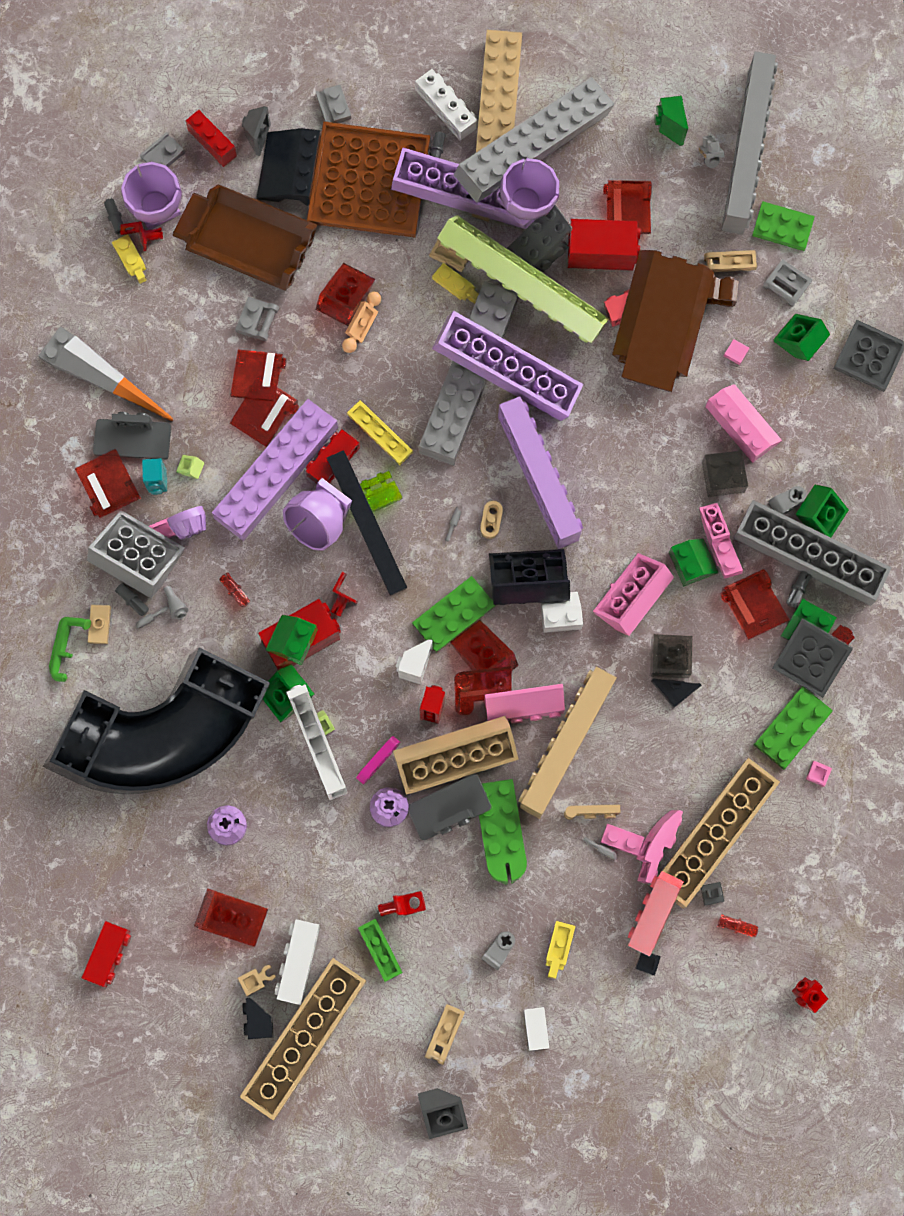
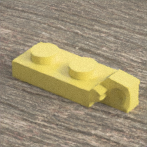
[112,234,147,284]
[432,263,479,304]
[546,921,575,979]

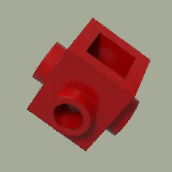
[792,977,828,1013]

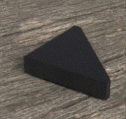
[651,678,702,708]

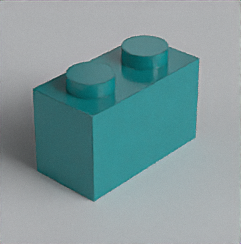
[142,458,167,495]

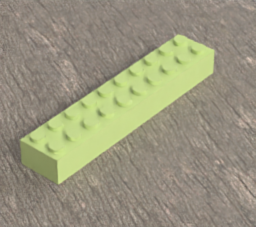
[437,215,610,343]

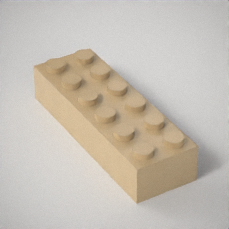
[393,716,519,795]

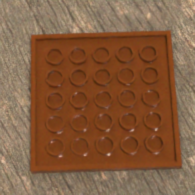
[307,121,430,238]

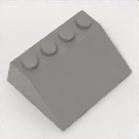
[87,510,185,599]

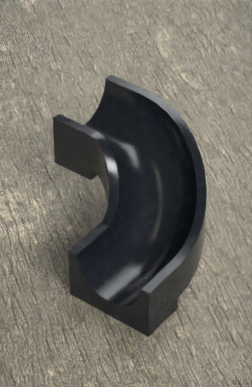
[43,647,270,794]

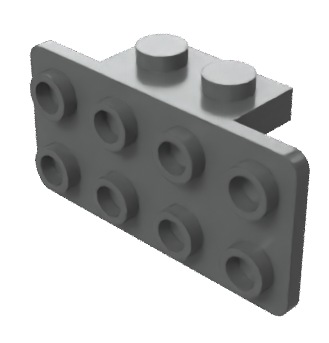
[507,205,572,272]
[93,412,172,460]
[408,774,492,841]

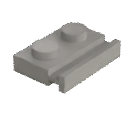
[316,85,351,123]
[140,132,185,167]

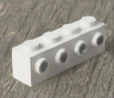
[415,69,478,141]
[274,919,320,1005]

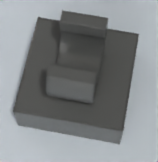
[701,882,725,906]

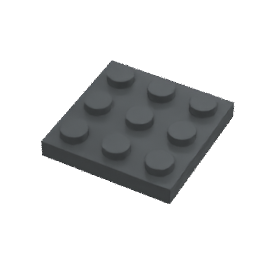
[833,320,904,392]
[773,618,853,698]

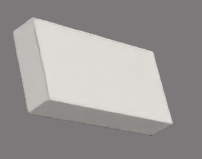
[524,1007,549,1051]

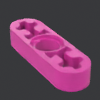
[356,736,401,785]

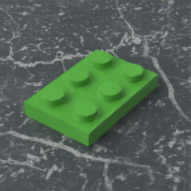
[752,201,815,251]

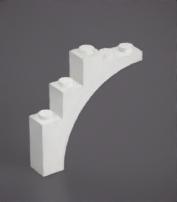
[287,685,348,800]

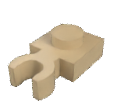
[238,965,276,996]

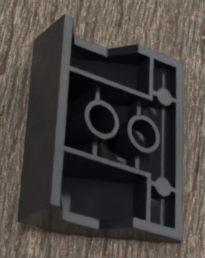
[257,128,321,206]
[489,549,570,605]

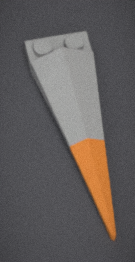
[38,326,173,421]

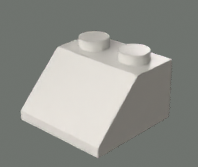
[540,592,583,633]
[396,640,433,685]

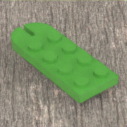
[479,779,527,885]

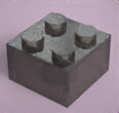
[702,450,748,497]
[650,634,693,679]

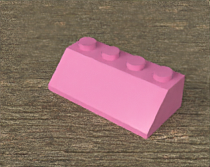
[705,384,782,463]
[593,553,674,636]
[484,684,565,724]

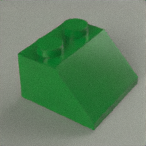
[654,95,688,146]
[773,314,831,361]
[796,484,849,538]
[668,538,719,587]
[781,599,837,640]
[266,615,318,665]
[263,664,315,723]

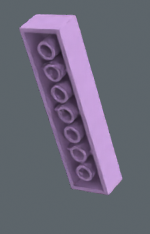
[391,148,535,229]
[432,311,583,421]
[498,396,583,549]
[212,399,338,541]

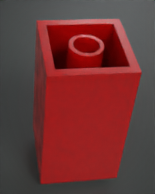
[567,219,641,271]
[258,599,341,670]

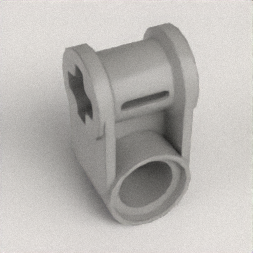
[768,486,806,515]
[481,932,515,971]

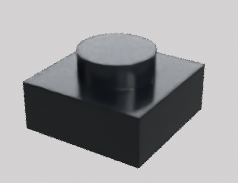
[635,952,661,976]

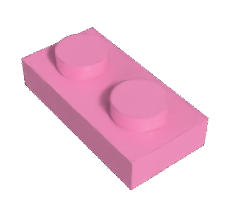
[600,824,645,856]

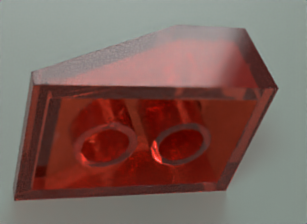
[315,262,376,326]
[450,620,519,688]
[194,888,268,947]

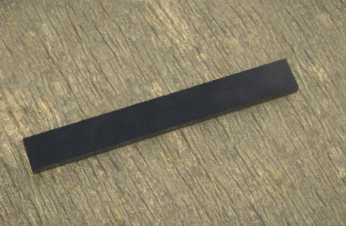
[327,450,407,596]

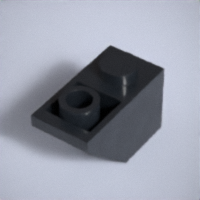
[242,998,274,1040]

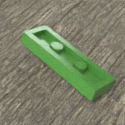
[358,919,403,982]

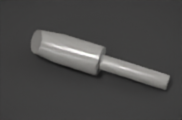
[445,507,461,541]
[136,606,168,629]
[583,837,617,860]

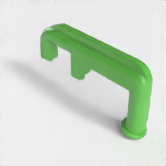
[49,617,91,682]

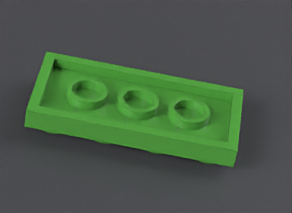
[412,576,496,653]
[754,686,833,770]

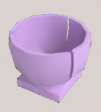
[499,158,559,228]
[121,162,182,230]
[283,478,352,551]

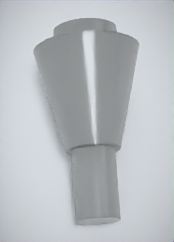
[164,586,189,620]

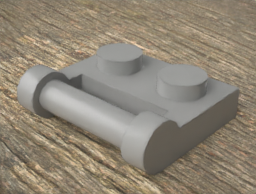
[763,259,812,307]
[235,297,279,341]

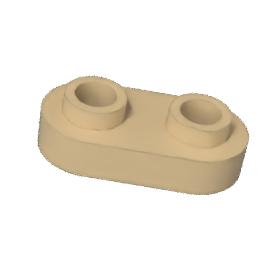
[480,501,503,539]

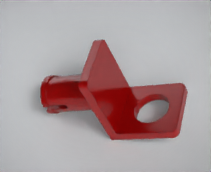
[120,221,163,251]
[330,571,358,617]
[378,891,426,917]

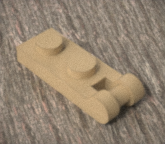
[704,250,757,273]
[564,805,621,820]
[425,1004,465,1065]

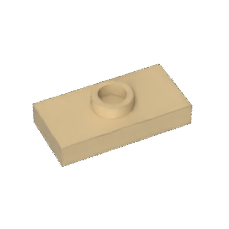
[429,239,469,273]
[88,605,111,644]

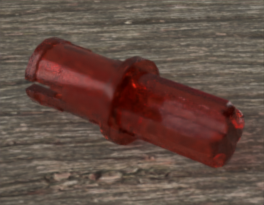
[219,572,250,607]
[718,914,758,937]

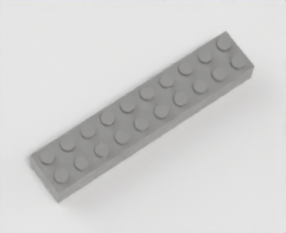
[721,51,778,235]
[454,77,614,203]
[419,281,518,466]

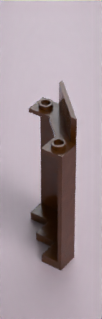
[173,184,318,291]
[612,250,714,392]

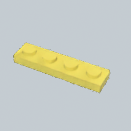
[347,400,413,465]

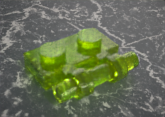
[360,471,402,512]

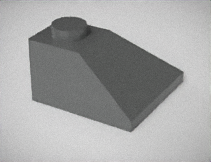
[242,106,271,156]
[418,1088,468,1139]

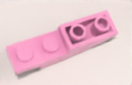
[699,503,743,579]
[637,810,683,884]

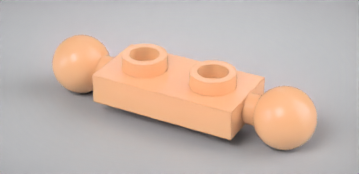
[342,291,381,353]

